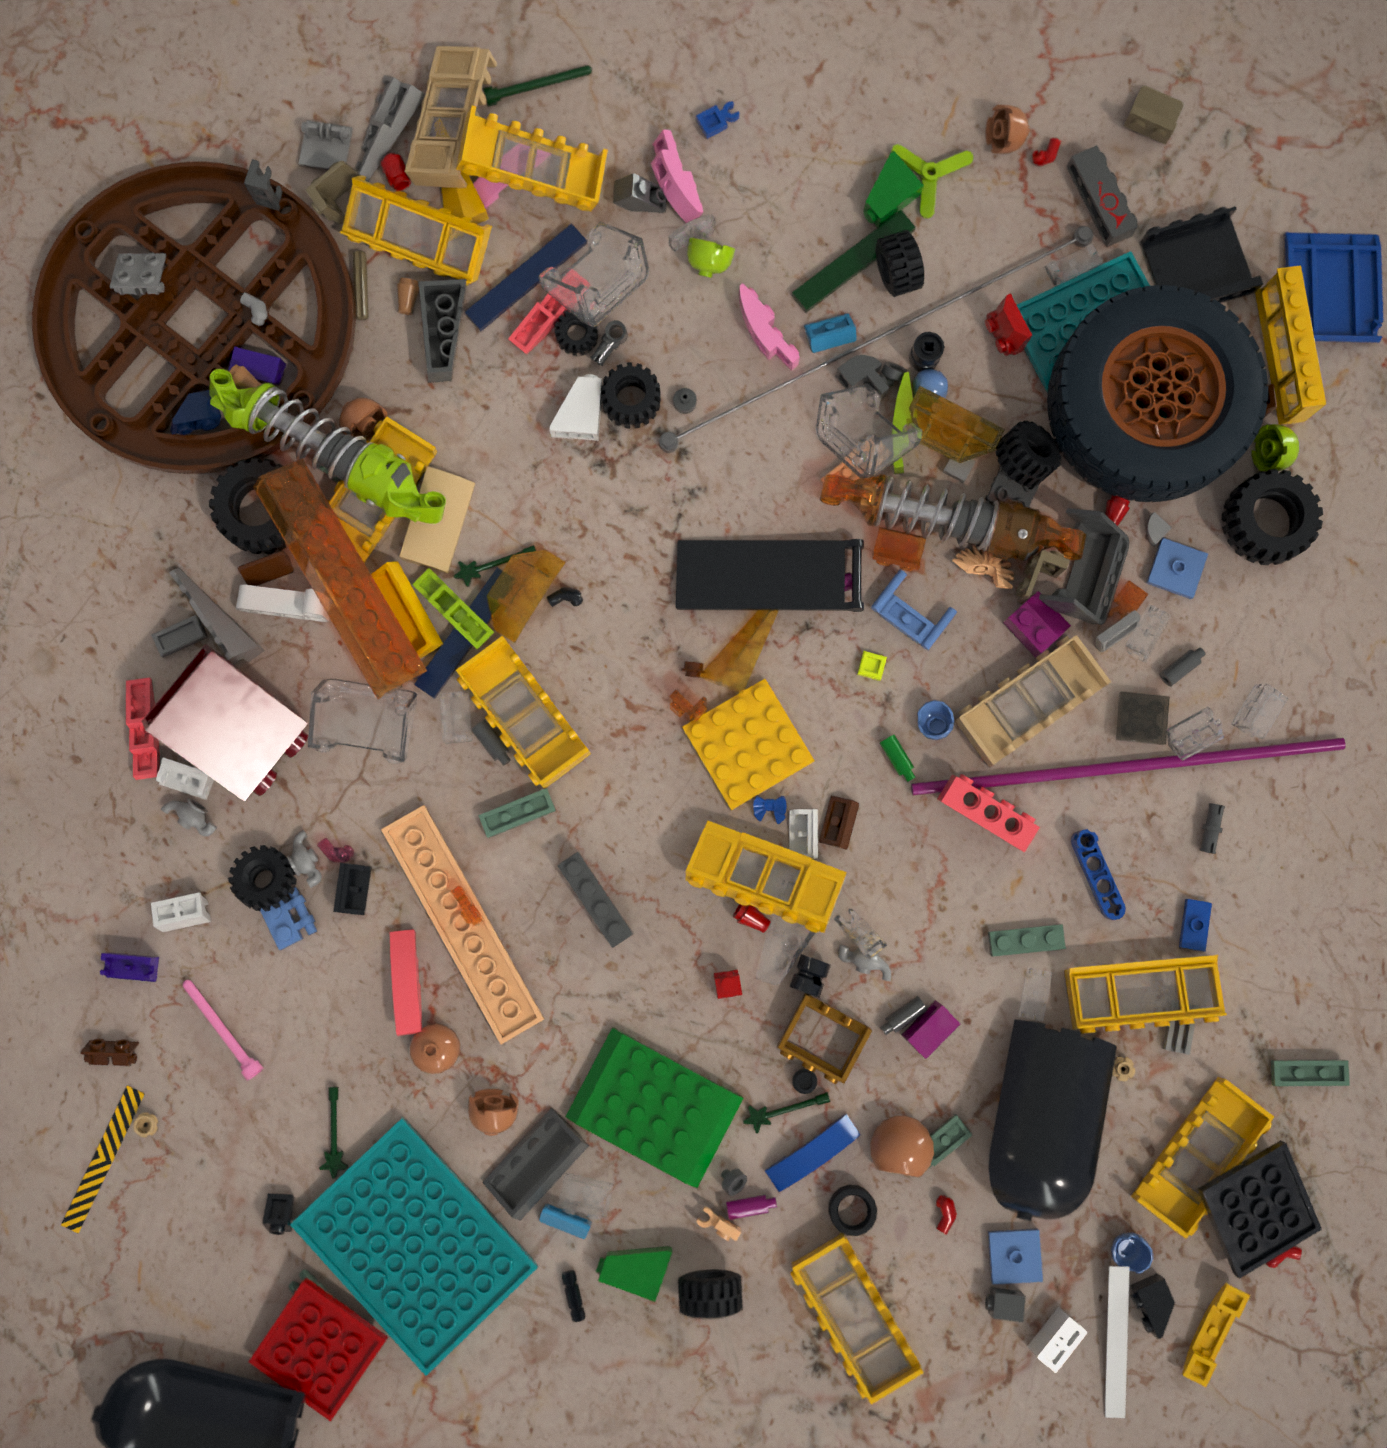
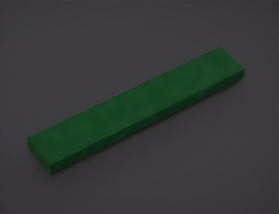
[791,210,916,313]

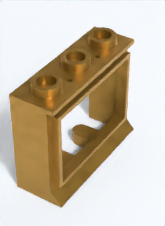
[777,993,872,1085]

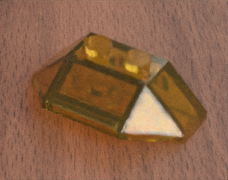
[909,386,1005,463]
[487,550,566,643]

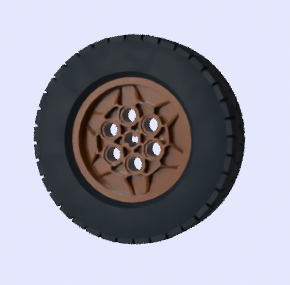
[1047,285,1268,502]

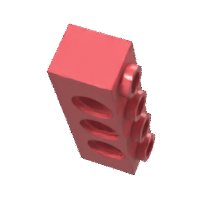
[937,774,1040,852]

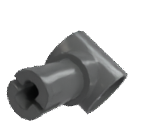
[590,320,628,366]

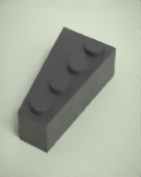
[419,279,466,383]

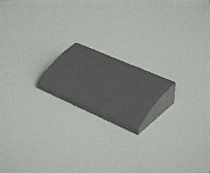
[482,1108,589,1221]

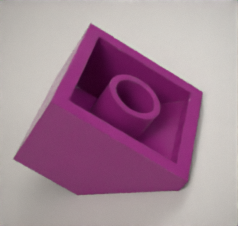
[1003,591,1071,658]

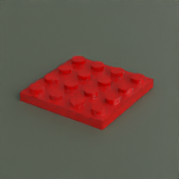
[248,1277,388,1422]

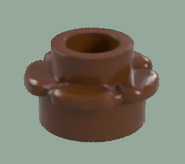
[681,661,705,678]

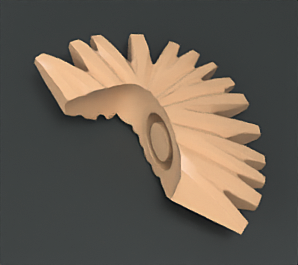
[952,546,1014,589]

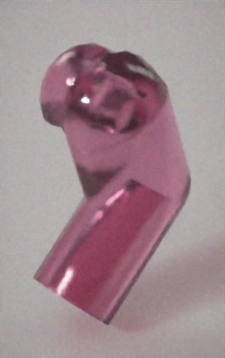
[317,838,354,862]

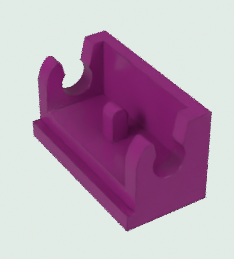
[901,1000,961,1059]

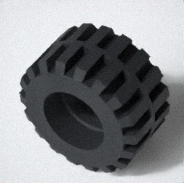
[876,230,925,297]
[601,362,661,429]
[995,421,1061,487]
[678,1270,743,1319]

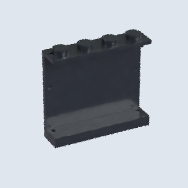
[1141,206,1263,303]

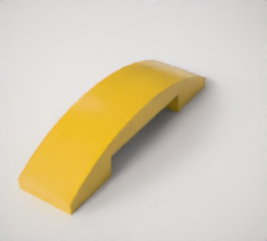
[1182,1283,1250,1387]

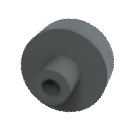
[881,362,907,386]
[673,388,697,414]
[721,1169,747,1196]

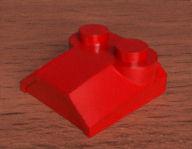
[985,293,1032,356]

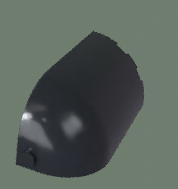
[989,1019,1117,1221]
[91,1359,305,1448]

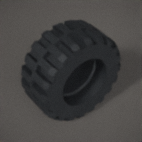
[209,458,308,554]
[1221,469,1323,565]

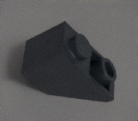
[1130,1273,1175,1339]

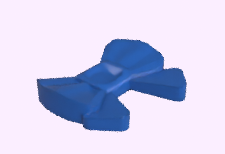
[753,796,787,824]

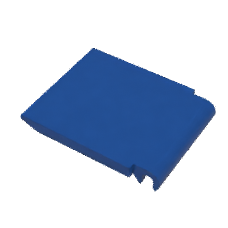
[1284,233,1384,343]

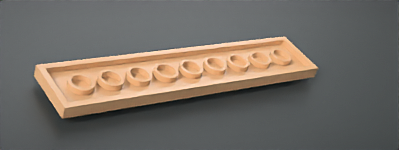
[381,805,545,1045]

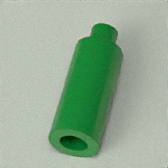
[880,734,916,782]

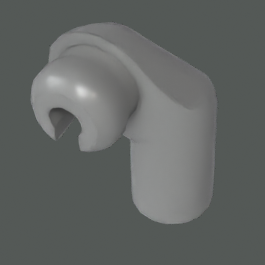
[240,293,267,326]

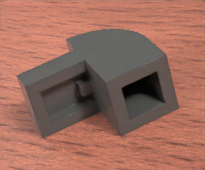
[835,355,889,401]

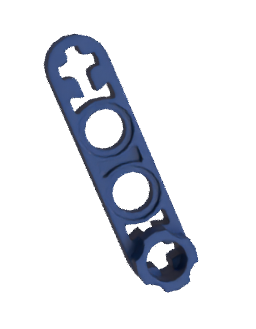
[1071,829,1126,920]

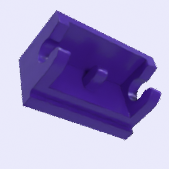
[228,347,287,385]
[100,953,159,982]

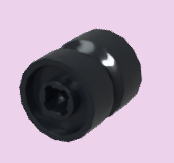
[909,332,945,371]
[789,954,831,998]

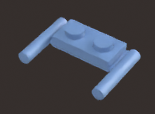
[871,569,957,650]

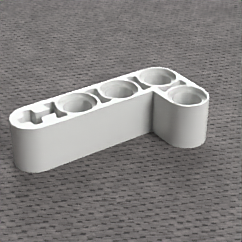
[236,585,333,622]

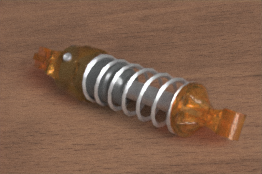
[820,473,1086,561]

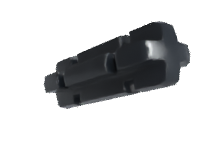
[562,1270,586,1322]

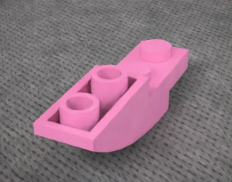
[651,130,703,226]
[739,283,800,371]

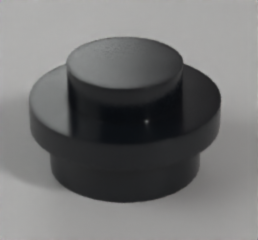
[792,1069,817,1094]

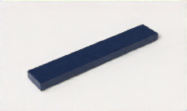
[465,223,587,332]
[414,567,518,699]

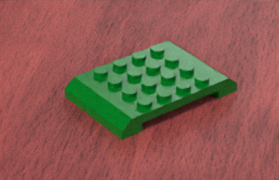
[565,1027,744,1188]

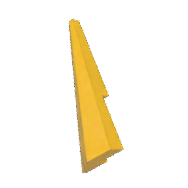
[435,119,489,241]

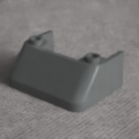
[1039,508,1129,625]

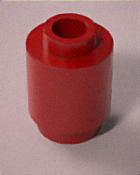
[380,153,411,191]

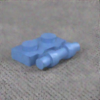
[260,887,317,950]

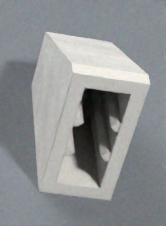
[550,374,603,441]

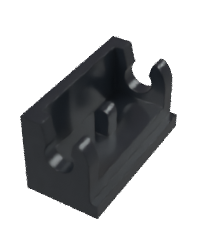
[333,863,372,915]

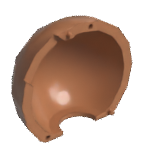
[870,1116,934,1177]

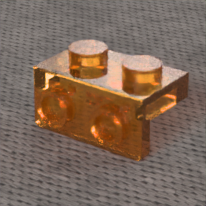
[872,527,926,571]
[669,690,707,722]

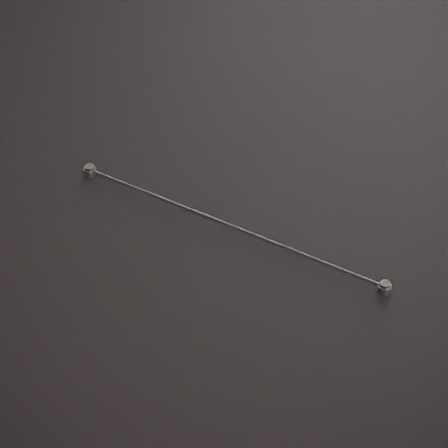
[659,226,1093,453]

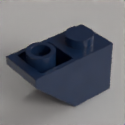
[170,390,221,435]

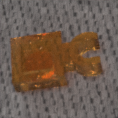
[1108,580,1148,621]
[451,886,485,926]

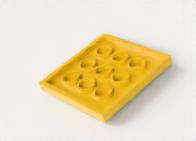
[682,679,815,811]

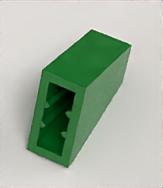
[863,151,924,228]
[596,1246,672,1302]

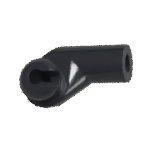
[546,587,583,607]

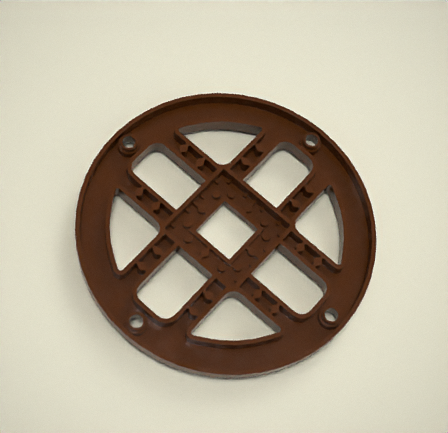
[32,161,356,474]

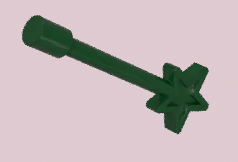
[454,545,537,587]
[319,1087,349,1179]
[743,1092,830,1134]

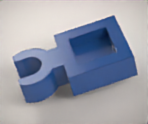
[696,101,740,139]

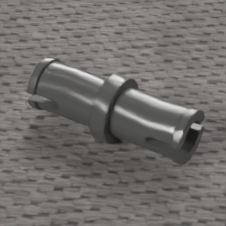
[1200,803,1225,854]

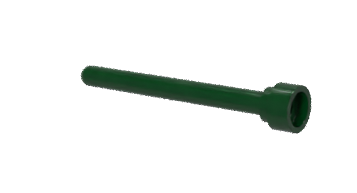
[483,65,592,107]

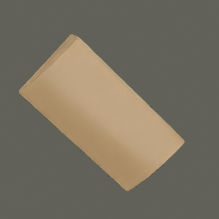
[399,466,475,573]

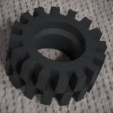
[555,309,598,356]

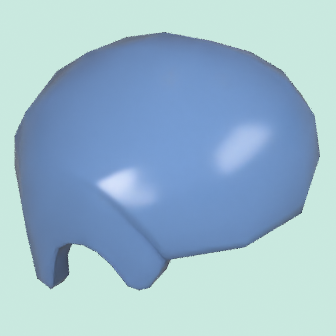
[912,369,948,408]
[917,700,954,740]
[1111,1232,1153,1274]

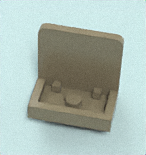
[1123,86,1183,145]
[305,161,360,225]
[1015,550,1070,604]

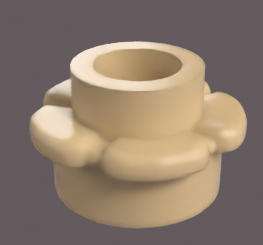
[1112,1057,1135,1082]
[133,1112,158,1138]

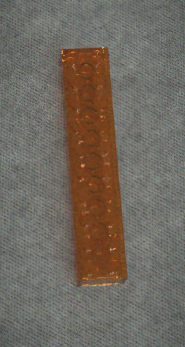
[253,458,427,700]

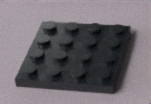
[1197,1140,1322,1279]

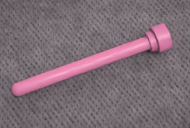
[183,980,264,1081]

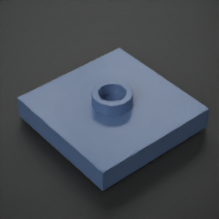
[1146,538,1208,599]
[988,1229,1043,1285]

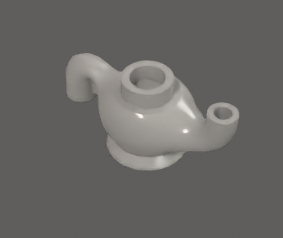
[161,798,217,837]
[287,830,322,888]
[838,944,891,981]

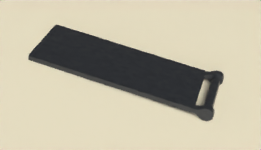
[676,539,864,612]

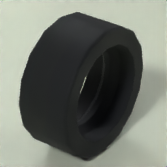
[828,1185,877,1236]

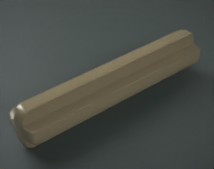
[353,251,369,320]

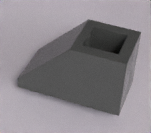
[613,173,667,213]

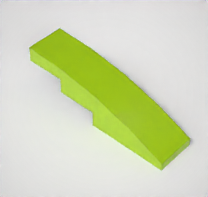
[892,372,916,474]
[412,568,494,650]

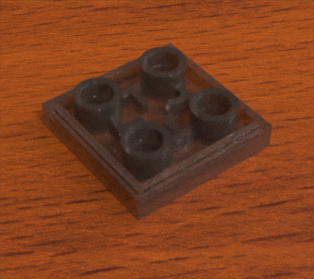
[1116,691,1170,745]

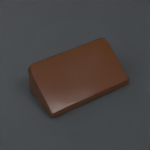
[238,551,294,586]
[819,795,859,850]

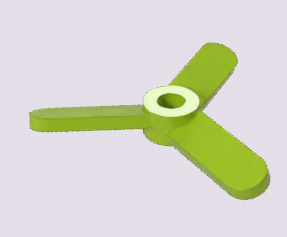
[891,144,974,219]

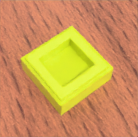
[857,651,887,681]

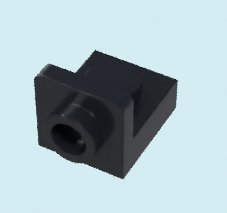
[262,1193,295,1235]

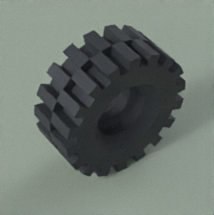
[228,845,297,911]

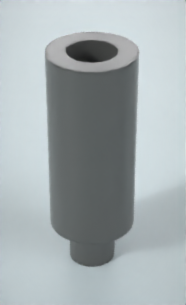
[1160,647,1206,687]
[472,720,511,766]
[880,996,928,1035]

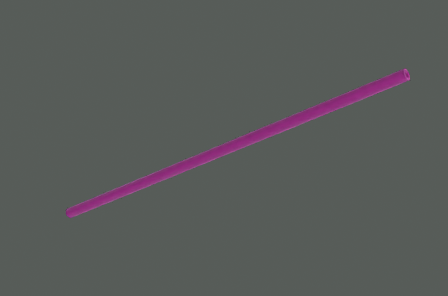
[911,738,1346,795]

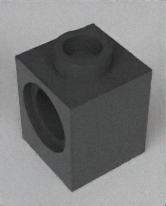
[985,1287,1026,1323]

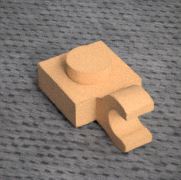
[696,1206,741,1241]

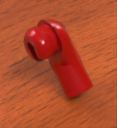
[1032,138,1061,167]
[936,1195,957,1235]
[1265,1246,1302,1268]

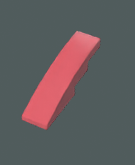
[508,270,590,354]
[126,677,160,780]
[390,929,422,1036]

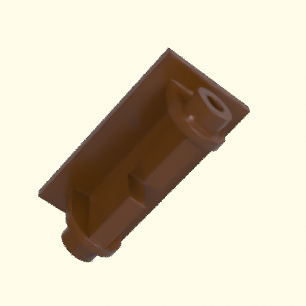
[80,1039,139,1066]

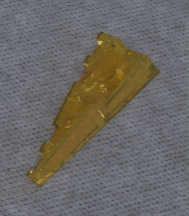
[700,610,779,694]

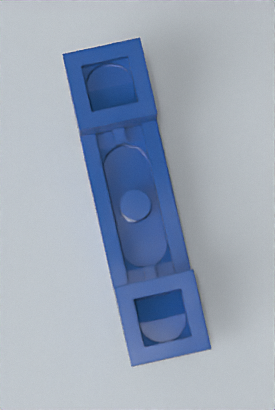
[765,1114,861,1192]

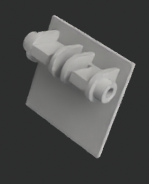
[299,120,353,169]
[110,253,166,295]

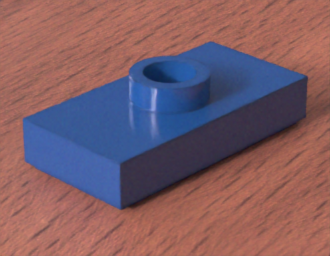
[1179,899,1212,952]

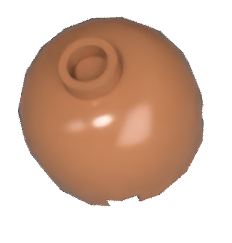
[985,104,1030,154]
[339,397,388,441]
[410,1023,460,1074]
[468,1089,519,1136]

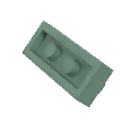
[478,788,556,838]
[988,924,1066,957]
[1271,1060,1350,1086]

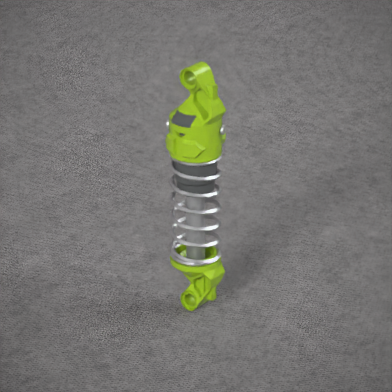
[210,369,446,524]

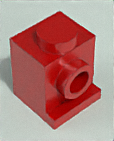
[713,969,742,999]

